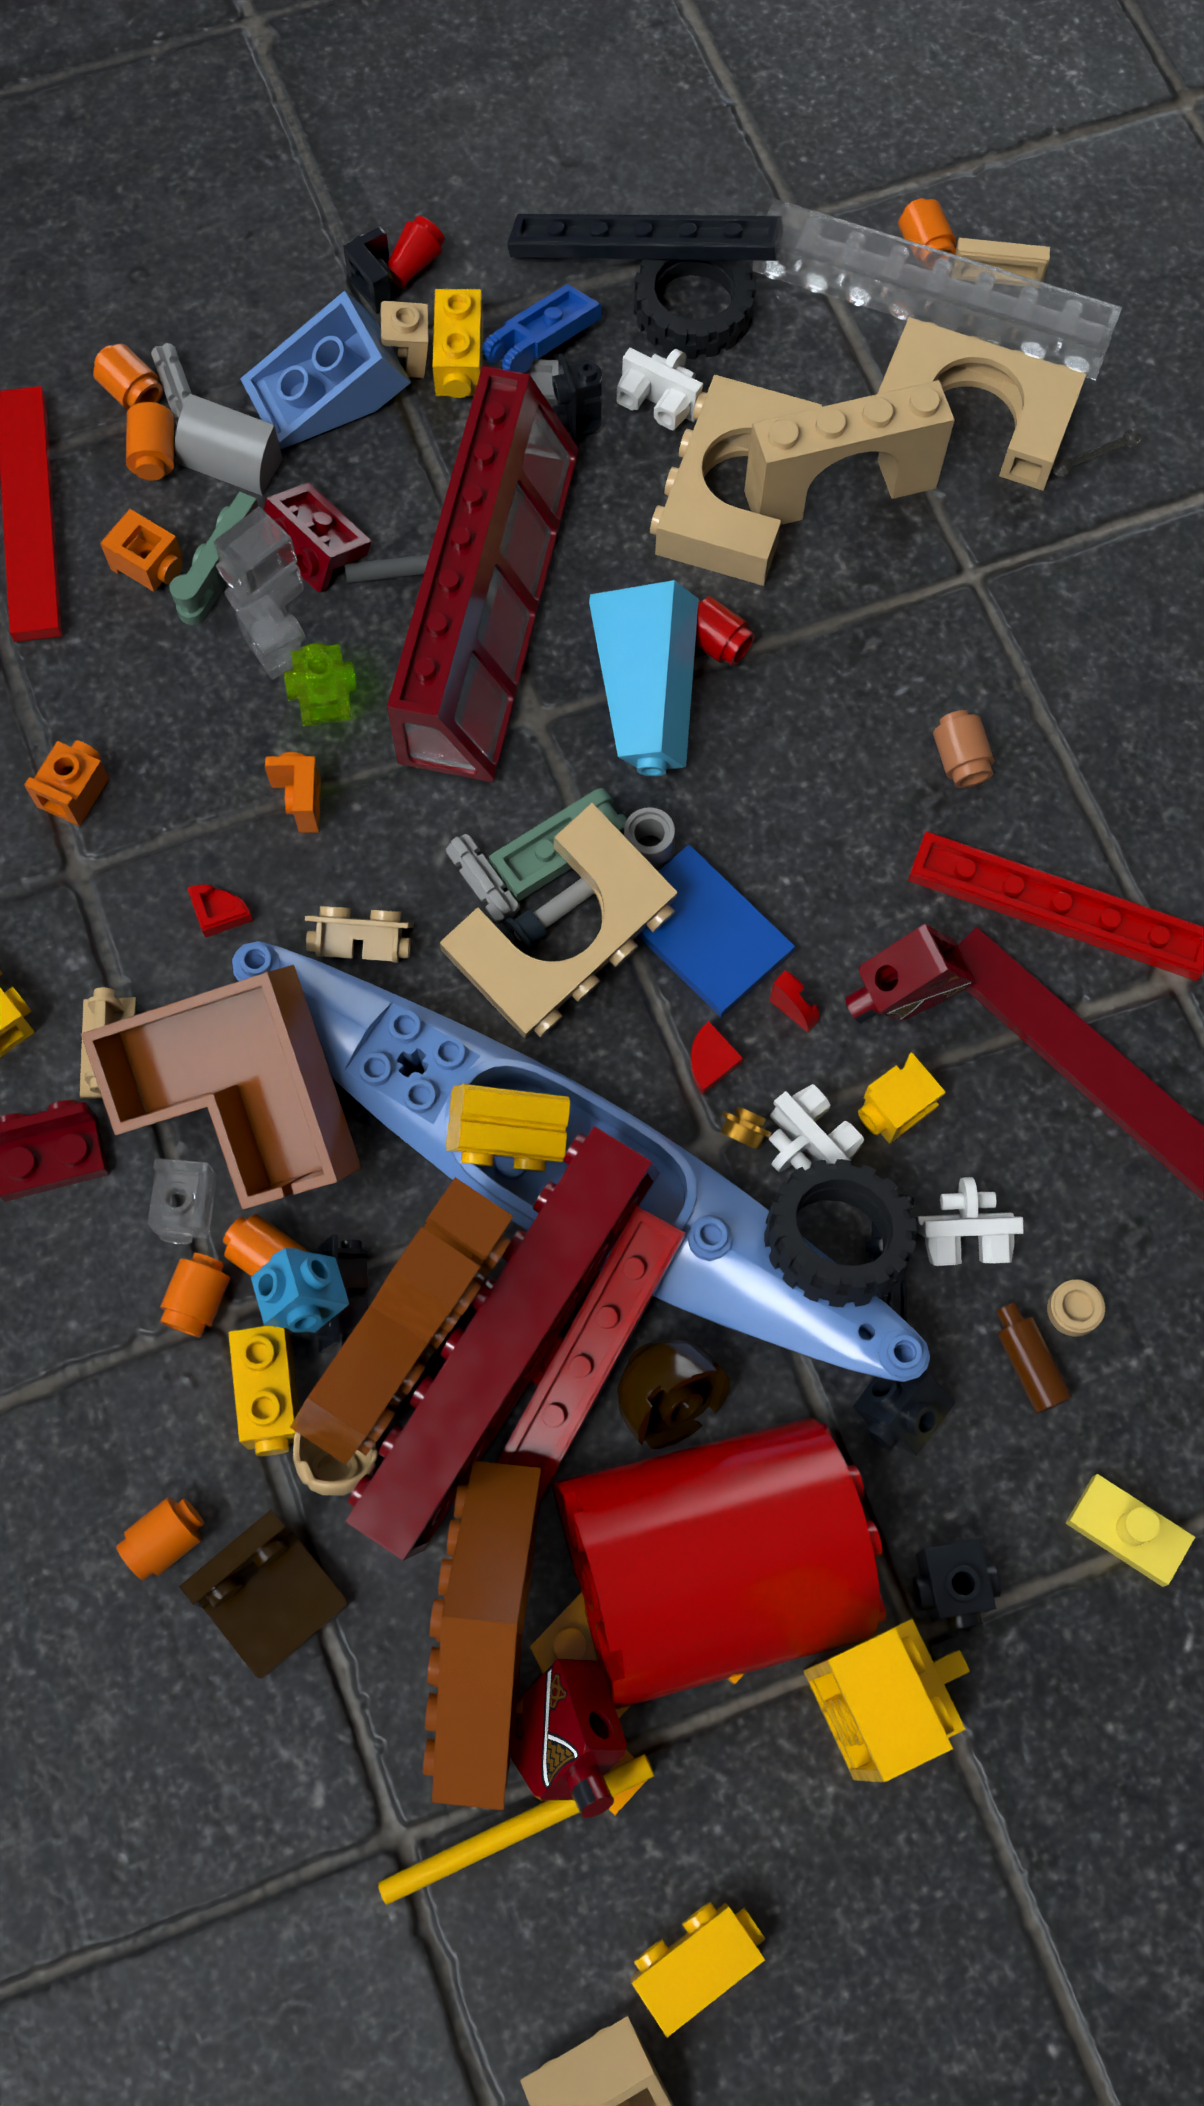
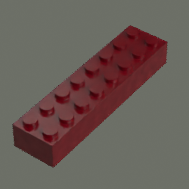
[345,1126,660,1561]

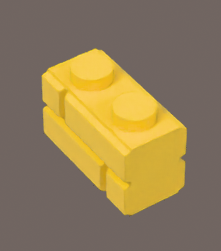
[446,1084,570,1172]

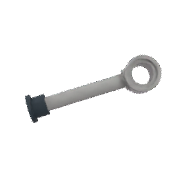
[505,807,675,954]

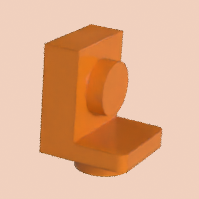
[265,752,321,833]

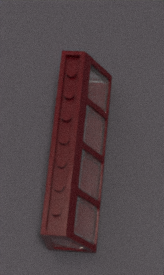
[387,366,579,783]

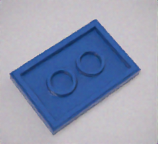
[637,845,795,1018]

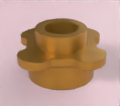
[720,1106,772,1150]

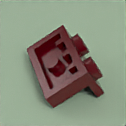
[258,482,372,592]
[0,1100,109,1202]

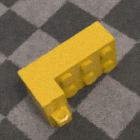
[803,1619,970,1783]

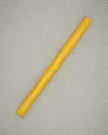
[378,1754,655,1905]

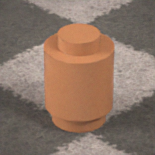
[933,710,995,788]

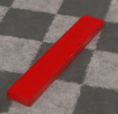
[0,386,62,642]
[908,831,1204,981]
[497,1206,687,1507]

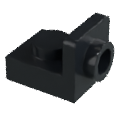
[343,227,393,314]

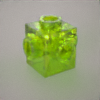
[283,643,357,726]

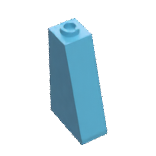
[589,580,699,776]

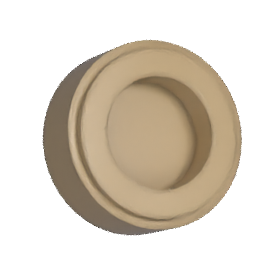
[1047,1280,1105,1337]

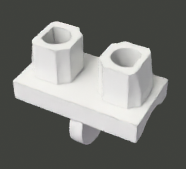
[617,348,703,431]
[769,1084,864,1173]
[916,1177,1023,1266]

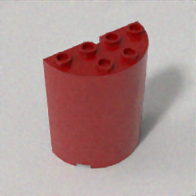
[551,1418,886,1710]

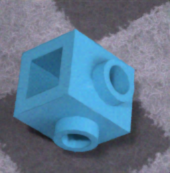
[251,1248,349,1333]

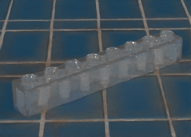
[752,198,1123,380]

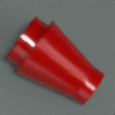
[387,216,445,288]

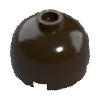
[617,1339,730,1449]

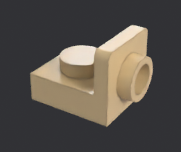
[380,301,428,378]

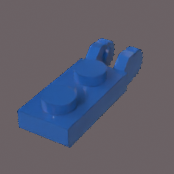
[481,284,602,373]

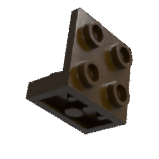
[179,1509,348,1679]

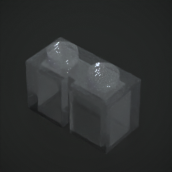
[213,507,304,625]

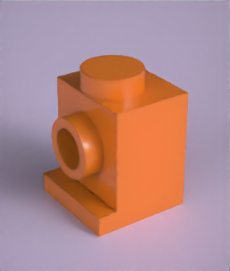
[100,509,183,592]
[24,740,110,827]

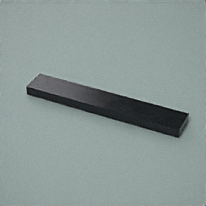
[507,214,783,261]

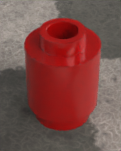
[695,596,755,666]

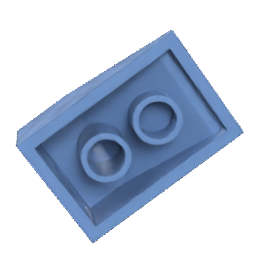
[240,291,411,450]

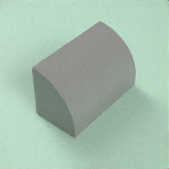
[175,393,283,496]

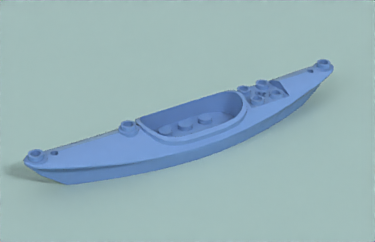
[232,941,930,1382]

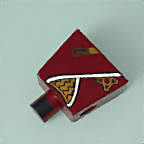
[845,924,977,1024]
[508,1659,627,1818]

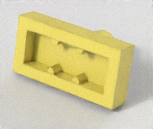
[1065,1474,1195,1587]

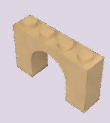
[877,317,1086,491]
[650,375,822,586]
[744,380,955,525]
[440,803,678,1039]

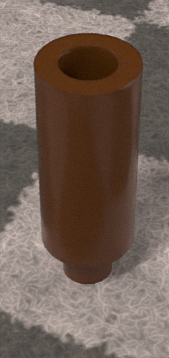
[996,1302,1073,1414]

